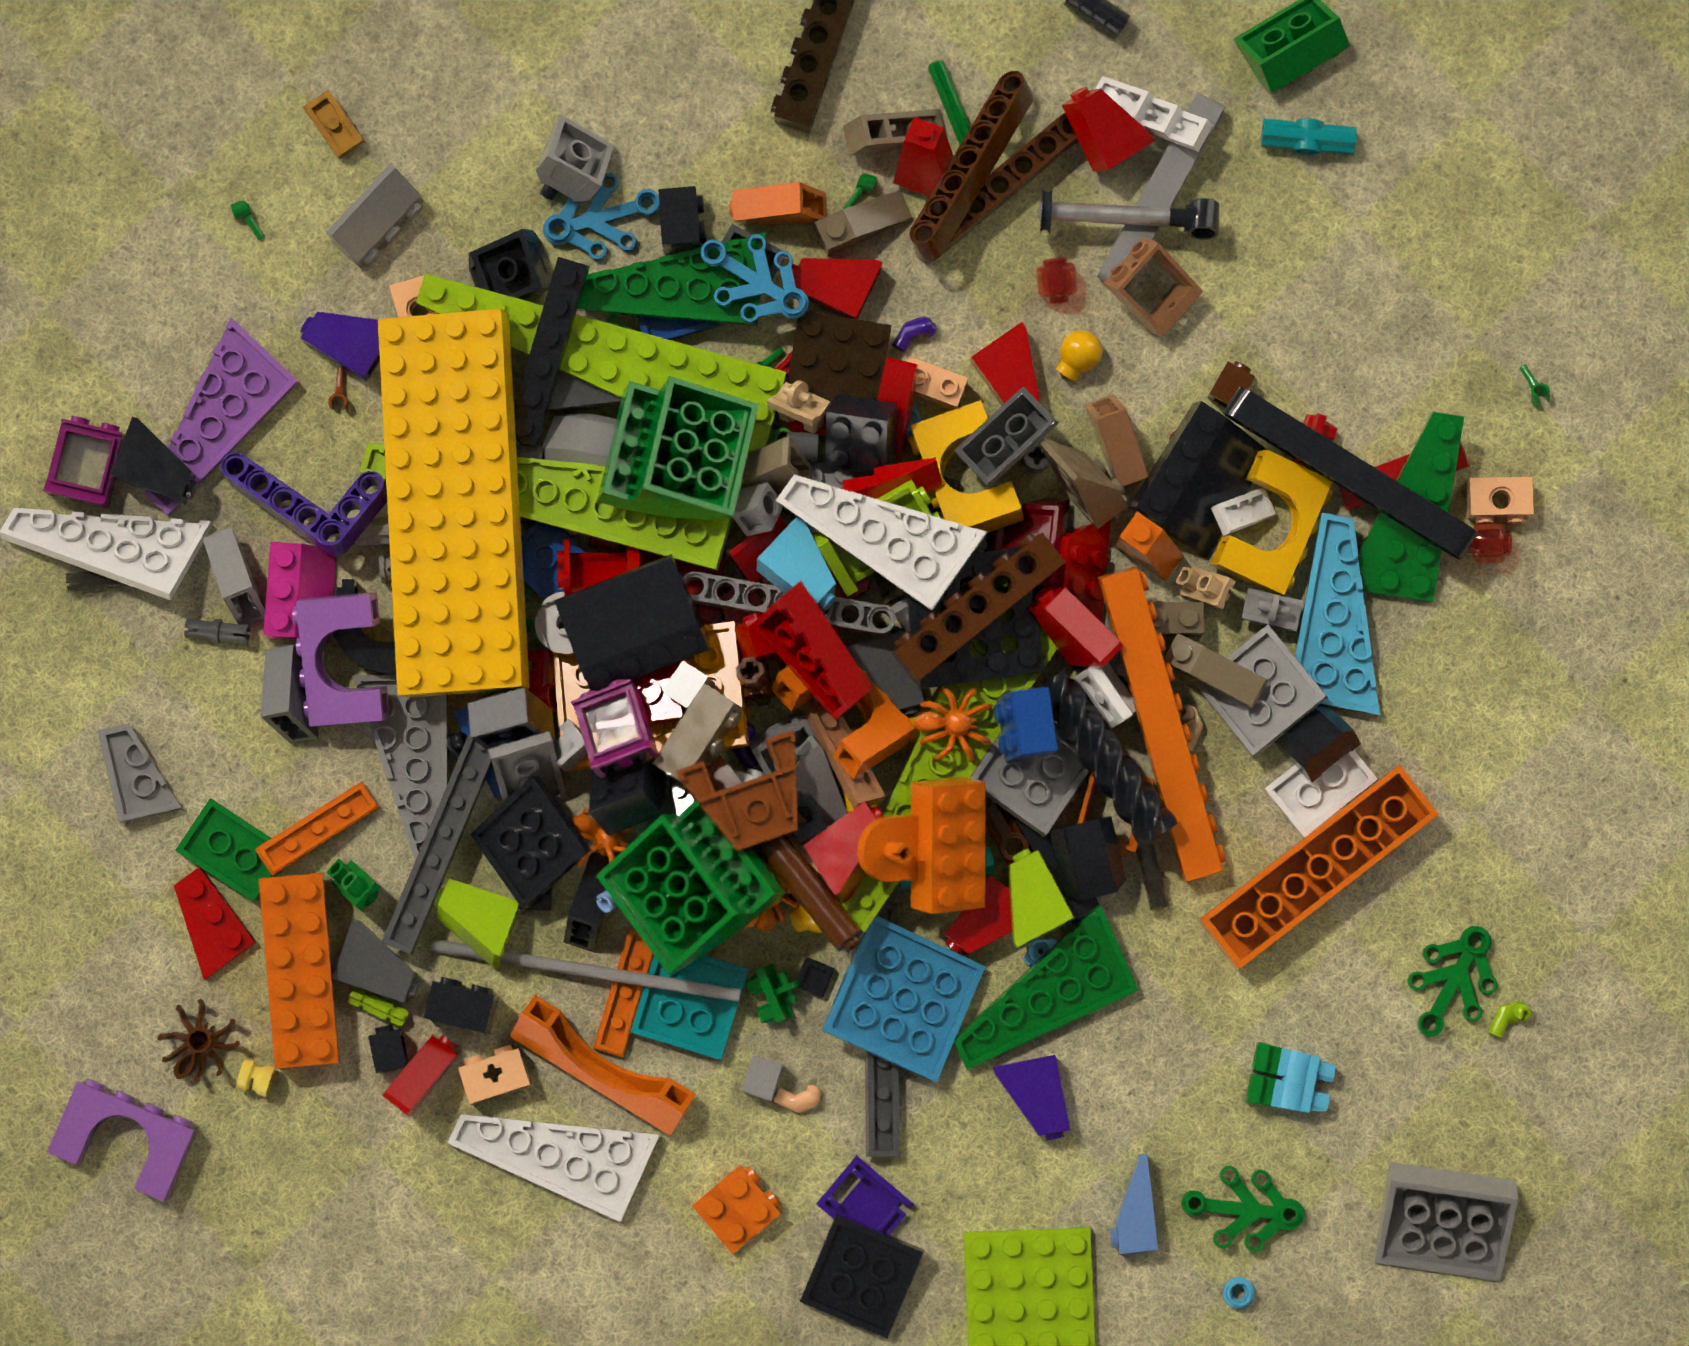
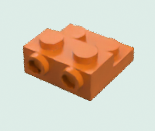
[692,1165,782,1255]

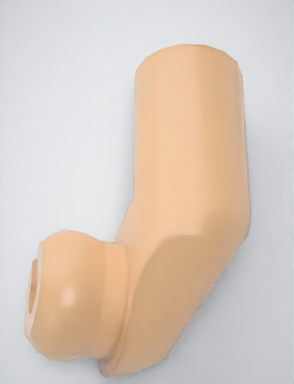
[774,1085,822,1113]

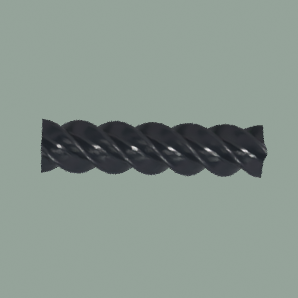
[1039,668,1177,848]

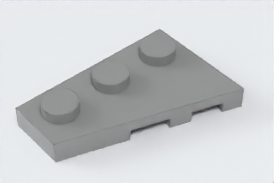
[98,724,181,823]

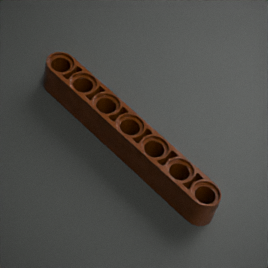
[909,71,1033,261]
[914,113,1079,262]

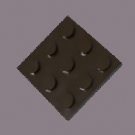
[787,311,892,403]

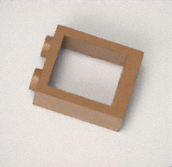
[1104,237,1204,338]

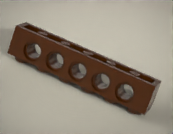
[891,532,1066,682]

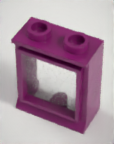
[43,416,125,509]
[571,679,659,778]

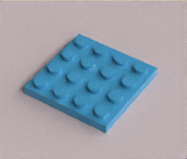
[821,916,986,1082]

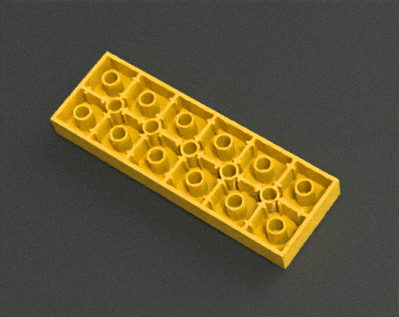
[378,309,530,698]

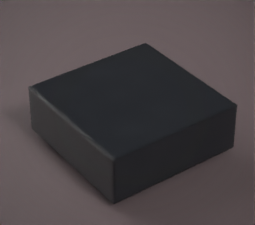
[796,956,835,998]

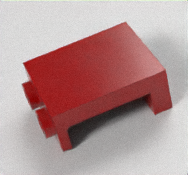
[557,539,640,596]

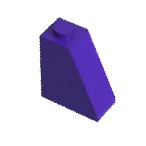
[300,312,380,382]
[992,1055,1070,1141]

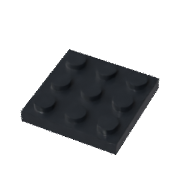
[470,775,591,909]
[800,1213,924,1339]

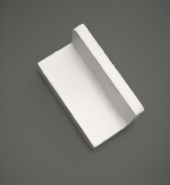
[1075,663,1135,729]

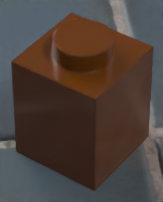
[1207,361,1255,408]

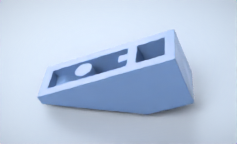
[1110,1154,1158,1254]

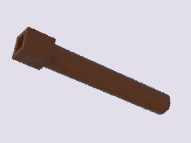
[706,755,863,952]

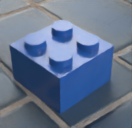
[994,687,1058,762]

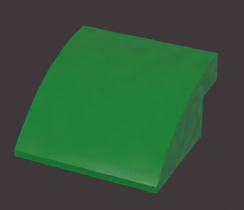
[597,376,759,520]
[596,800,785,975]

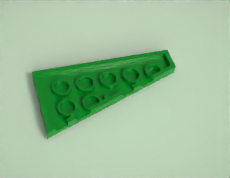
[577,232,766,326]
[1358,411,1464,602]
[954,904,1139,1069]

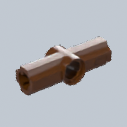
[736,657,776,706]
[985,803,1033,866]

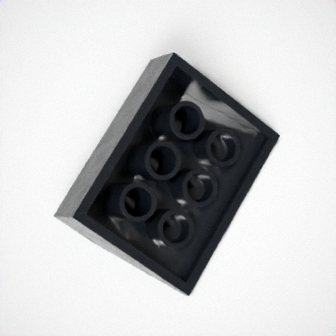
[1128,401,1267,558]
[555,554,710,691]

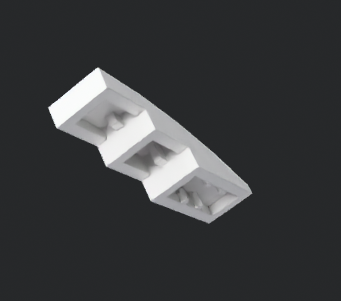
[1095,76,1213,152]

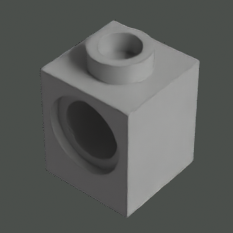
[733,482,783,536]

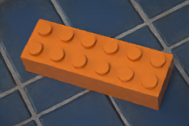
[259,872,340,1069]

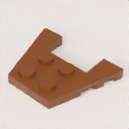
[676,730,798,852]

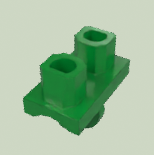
[327,859,381,911]
[745,964,801,1023]

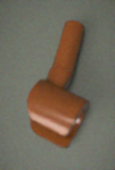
[328,367,349,410]

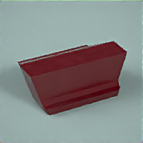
[991,498,1070,600]

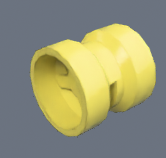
[236,1059,276,1098]

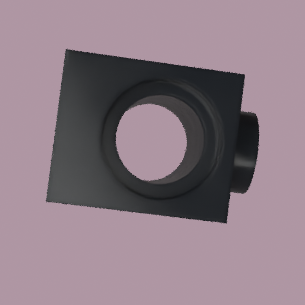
[793,790,828,842]
[368,1024,409,1073]

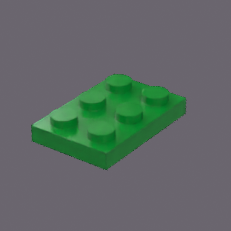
[175,798,272,903]

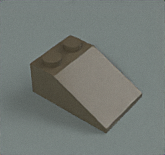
[1039,438,1127,529]

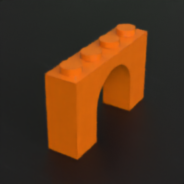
[771,666,915,780]

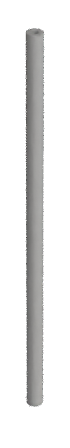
[430,939,742,1002]

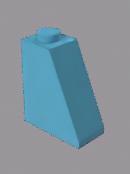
[756,516,836,611]

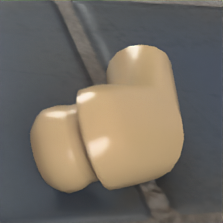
[1178,704,1204,752]

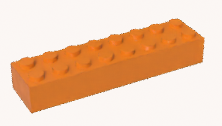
[1198,765,1439,970]

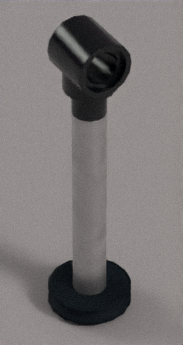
[1038,189,1220,240]

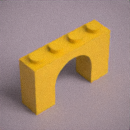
[908,400,1024,533]
[1209,450,1333,595]

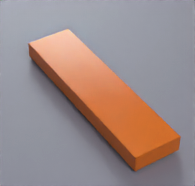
[255,781,379,877]
[593,927,654,1057]

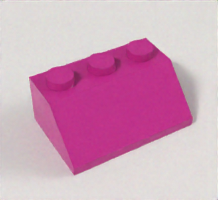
[263,542,337,643]

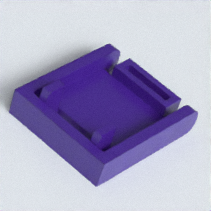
[816,1155,915,1235]

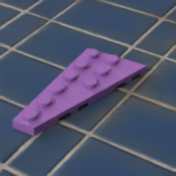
[145,317,299,517]

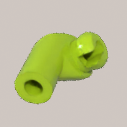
[1488,1001,1532,1039]

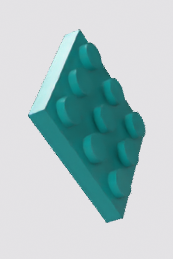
[631,955,749,1060]

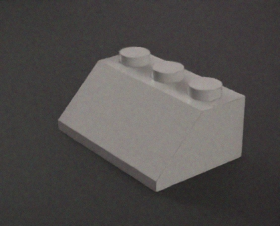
[327,163,424,268]

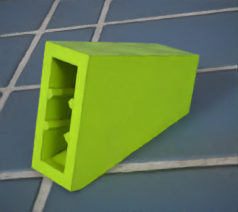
[1008,848,1074,948]
[434,878,520,968]

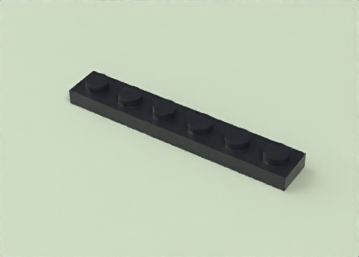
[514,257,590,447]

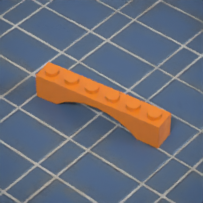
[509,995,696,1136]

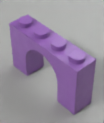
[293,592,390,727]
[47,1078,198,1201]

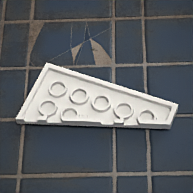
[776,475,987,610]
[0,508,212,601]
[448,1114,660,1222]

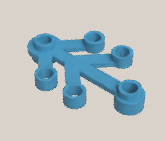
[543,173,660,261]
[701,234,809,324]

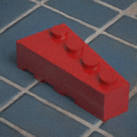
[752,581,872,720]

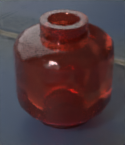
[1036,257,1078,304]
[1466,523,1512,564]

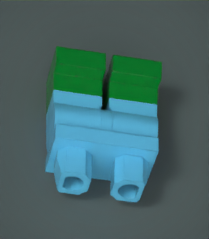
[1245,1042,1336,1113]

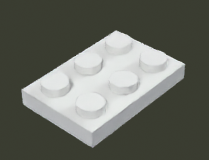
[1264,750,1377,838]

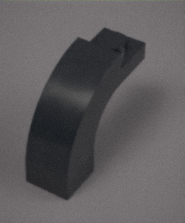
[333,579,396,675]

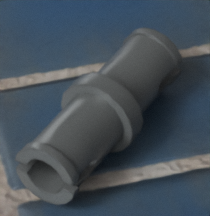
[184,618,250,644]

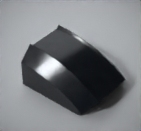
[468,229,553,300]
[1274,704,1361,782]
[1049,816,1126,901]

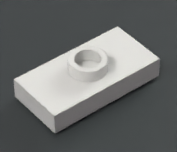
[1211,488,1277,536]

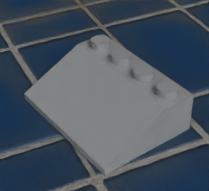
[1375,1162,1518,1281]

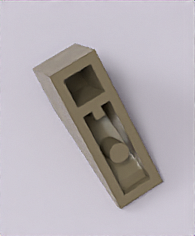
[843,109,945,156]
[815,190,912,256]
[1163,633,1268,708]

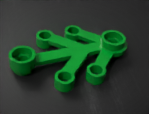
[1407,926,1498,1037]
[1181,1166,1305,1252]

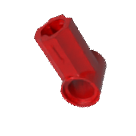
[527,650,557,712]

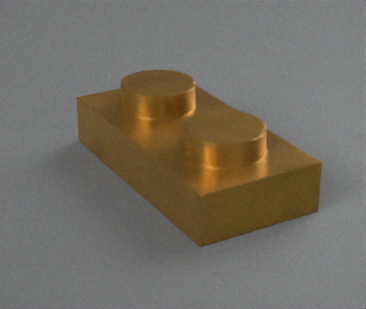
[303,90,364,159]

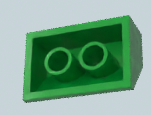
[1233,0,1350,93]

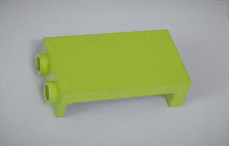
[813,479,941,597]

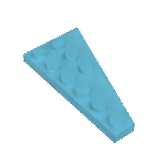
[1295,513,1380,715]

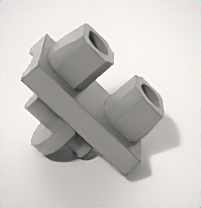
[1241,588,1303,632]

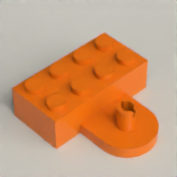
[857,777,985,914]

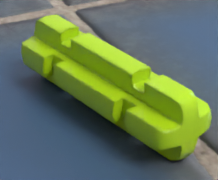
[347,987,409,1027]

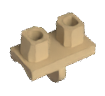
[767,380,831,433]
[1176,566,1236,609]

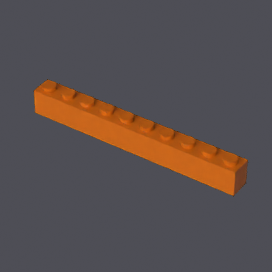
[1098,567,1225,882]

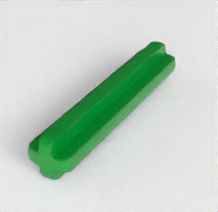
[928,60,971,145]

